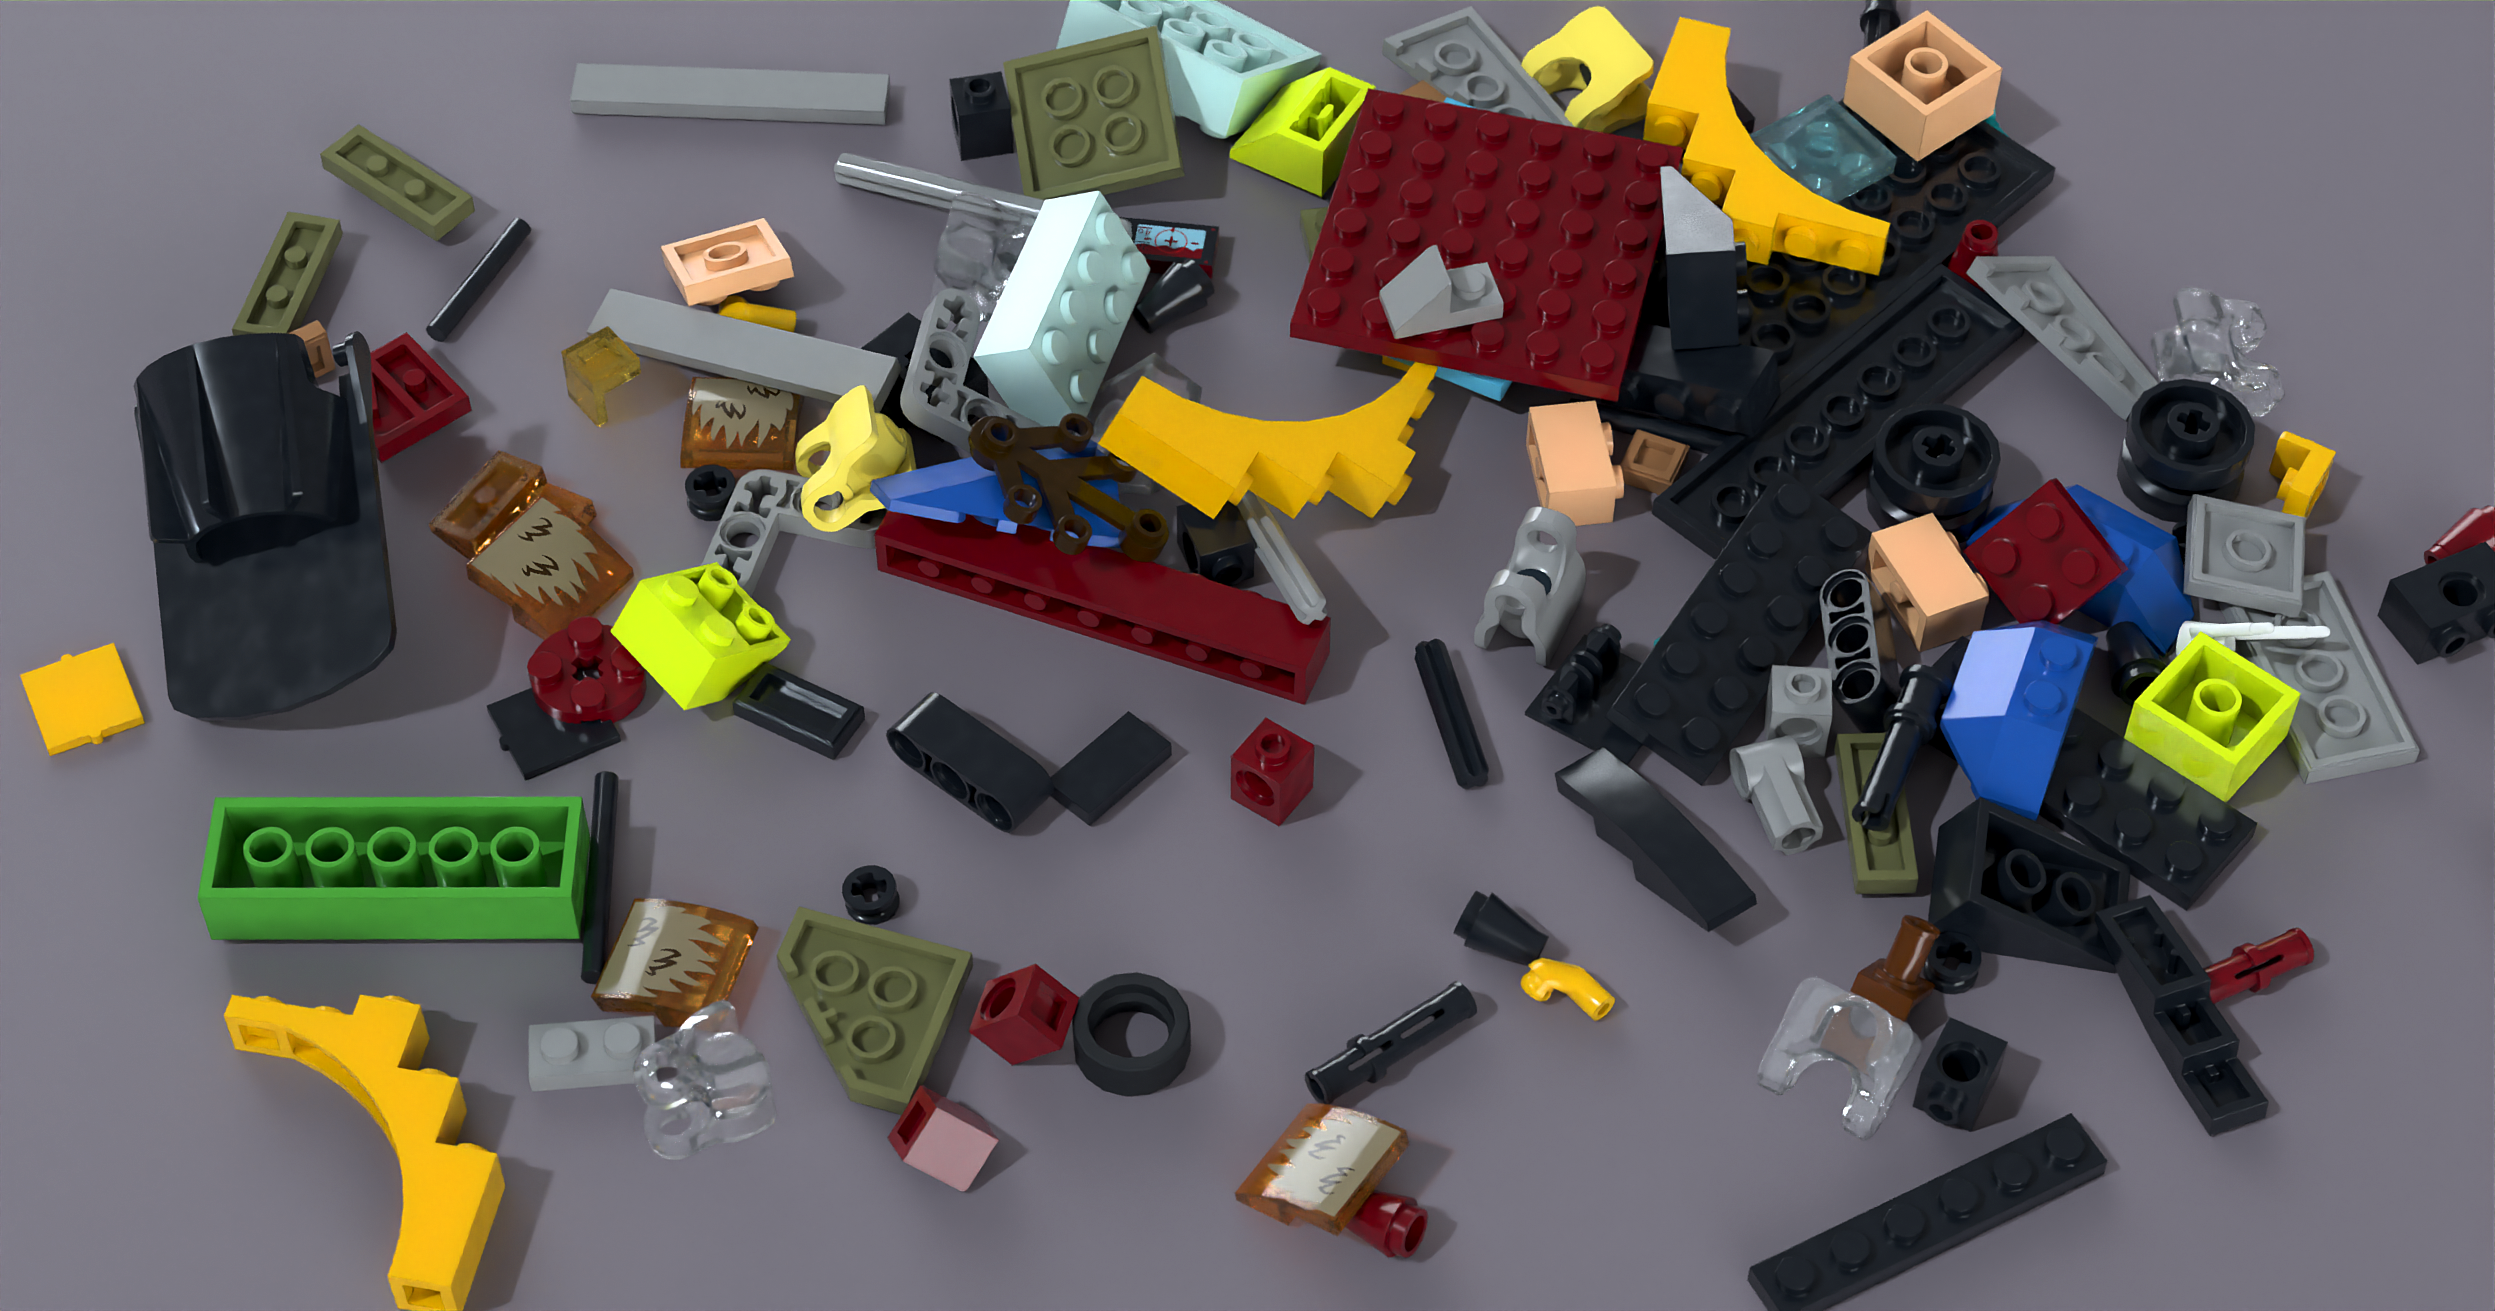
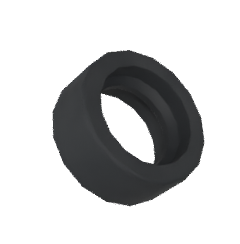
[1072,972,1191,1097]

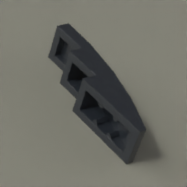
[1555,747,1757,932]
[2095,895,2269,1136]

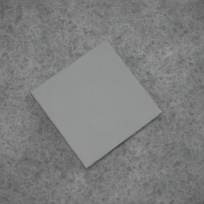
[2183,494,2306,618]

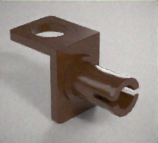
[1832,915,1940,1061]

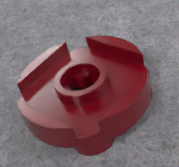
[527,616,647,724]

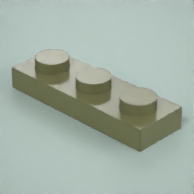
[320,124,475,241]
[232,211,343,336]
[1835,733,1919,894]

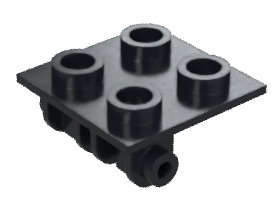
[1525,624,1643,766]

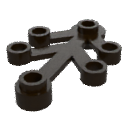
[968,413,1169,562]

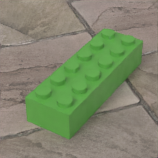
[198,796,590,940]

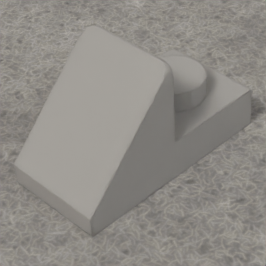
[1379,245,1504,339]

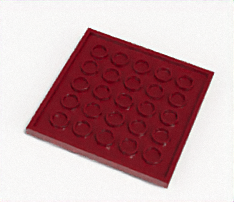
[1290,88,1683,402]

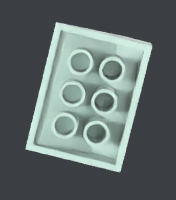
[1056,0,1322,138]

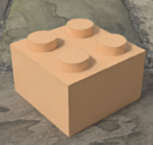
[1843,10,2003,162]

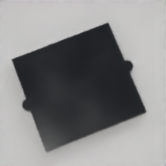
[487,667,621,781]

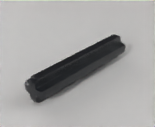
[1414,638,1489,789]

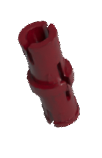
[2203,927,2314,1005]

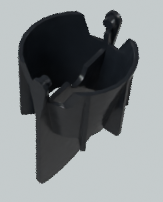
[133,331,397,721]

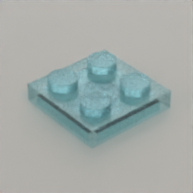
[1750,94,1897,203]

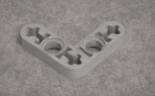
[900,288,1043,452]
[701,469,888,597]

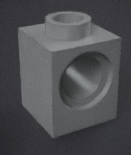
[1765,665,1832,758]

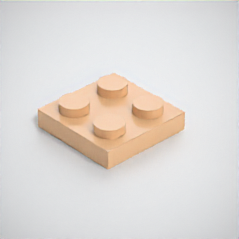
[661,218,794,306]

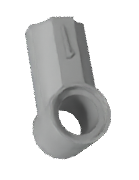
[1729,735,1824,855]

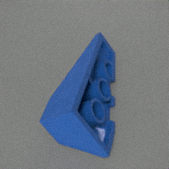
[870,440,1120,548]

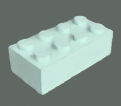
[973,191,1151,427]

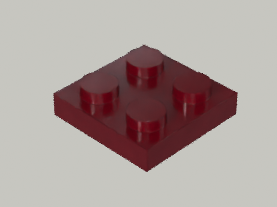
[1963,478,2128,625]

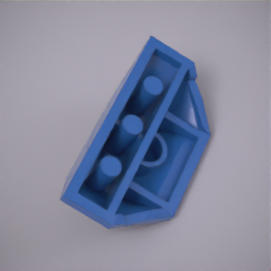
[1965,484,2195,657]
[1940,620,2099,821]

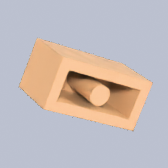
[1526,400,1624,526]
[1865,513,1989,652]

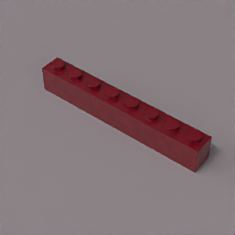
[874,511,1331,705]

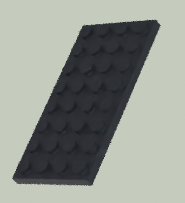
[1641,98,2056,398]

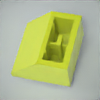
[1230,67,1376,197]
[610,562,791,711]

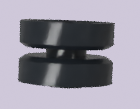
[2117,379,2255,523]
[1866,403,2001,544]

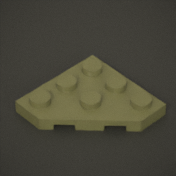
[776,906,973,1115]

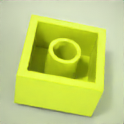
[2124,631,2301,803]

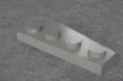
[1382,6,1578,128]
[1966,256,2159,421]

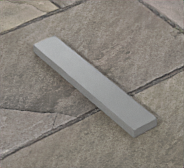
[570,63,890,125]
[587,288,902,413]

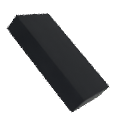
[732,662,865,760]
[1050,711,1172,826]

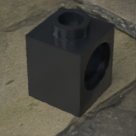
[949,71,1013,161]
[1177,501,1254,586]
[1912,1017,2008,1132]

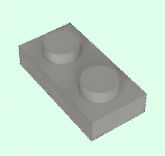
[529,1015,658,1092]

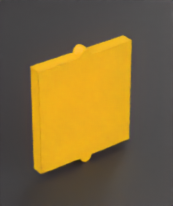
[20,643,145,756]

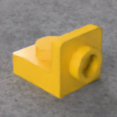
[2269,431,2336,519]

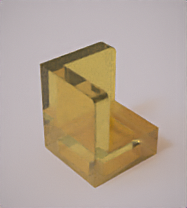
[561,326,641,427]

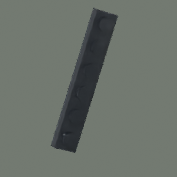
[1747,1113,2108,1311]

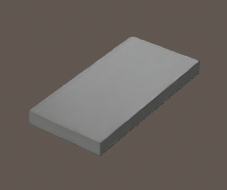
[2218,571,2420,784]

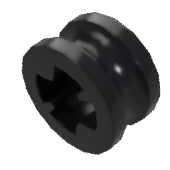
[685,464,736,521]
[842,865,900,925]
[1923,932,1982,995]

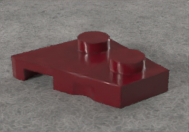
[370,332,472,463]

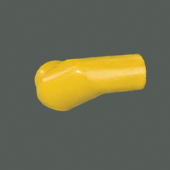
[717,295,796,333]
[1520,957,1615,1021]

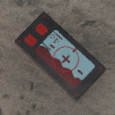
[1119,217,1219,279]

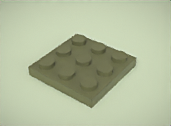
[1003,25,1185,200]

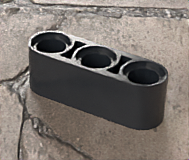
[1820,569,1901,733]
[886,692,1054,833]

